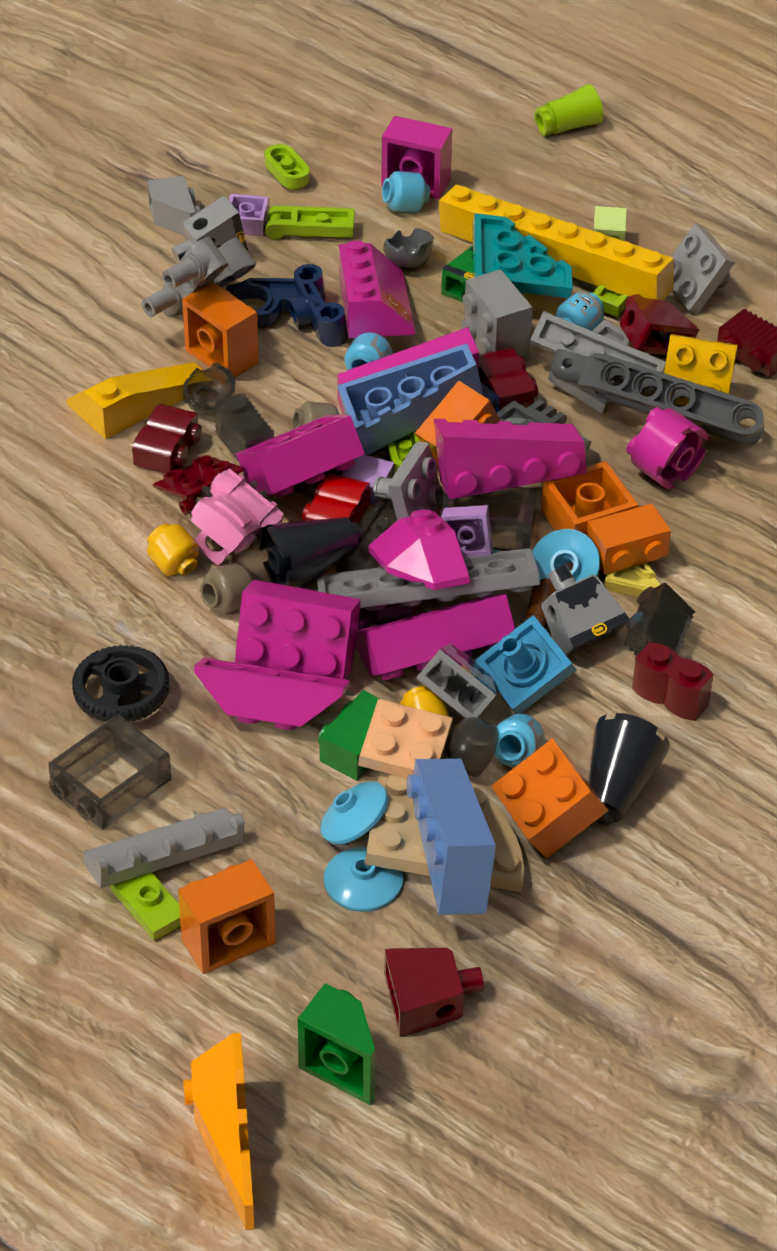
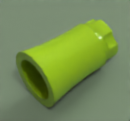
[534,84,603,136]

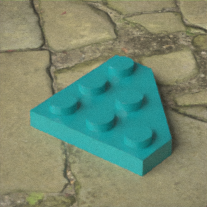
[473,213,573,298]

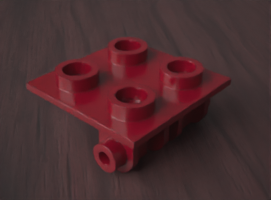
[153,455,245,515]

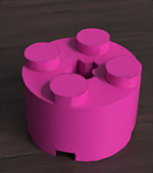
[626,407,708,489]

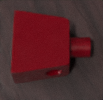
[620,294,700,355]
[384,948,484,1037]

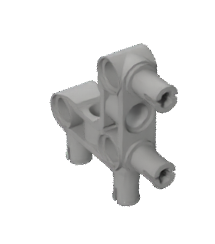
[141,236,256,318]

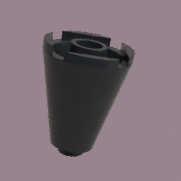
[258,517,362,588]
[588,713,670,825]

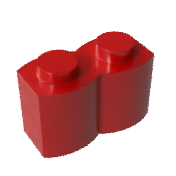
[302,473,370,525]

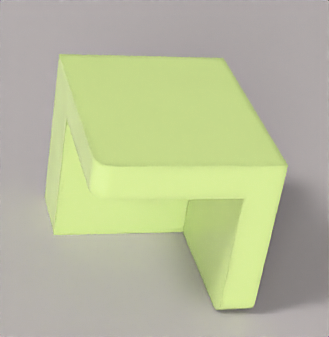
[593,206,627,241]

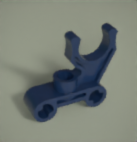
[226,264,348,347]

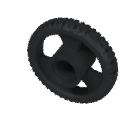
[72,645,170,724]

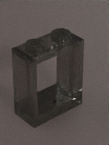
[440,487,538,551]
[48,714,172,830]

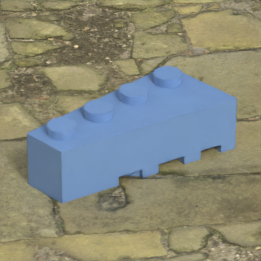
[337,343,483,456]
[407,759,496,915]

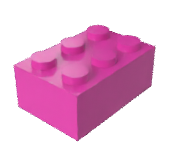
[235,415,365,498]
[235,580,361,679]

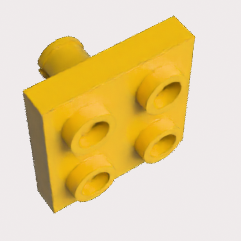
[664,334,738,406]

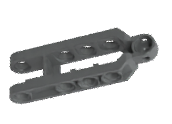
[551,349,765,446]

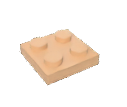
[358,699,452,778]

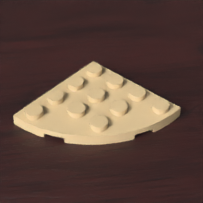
[364,771,524,892]

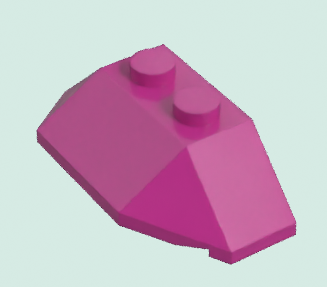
[368,510,470,590]
[194,657,350,730]

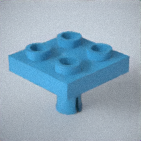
[475,615,577,714]

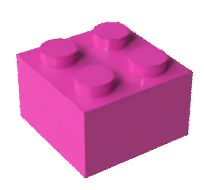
[381,116,453,199]

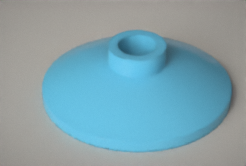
[532,529,600,582]
[320,781,388,844]
[324,847,403,912]

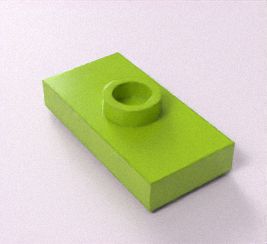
[110,872,181,941]

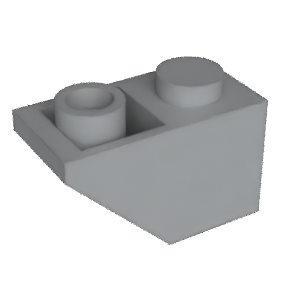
[147,175,200,236]

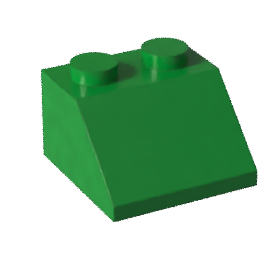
[297,983,375,1105]

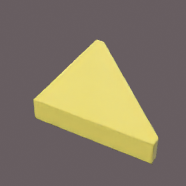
[604,563,671,604]

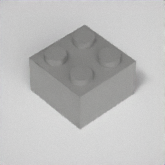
[462,269,532,360]

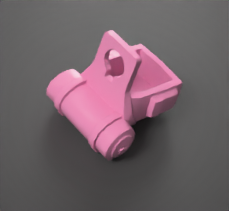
[191,469,285,565]

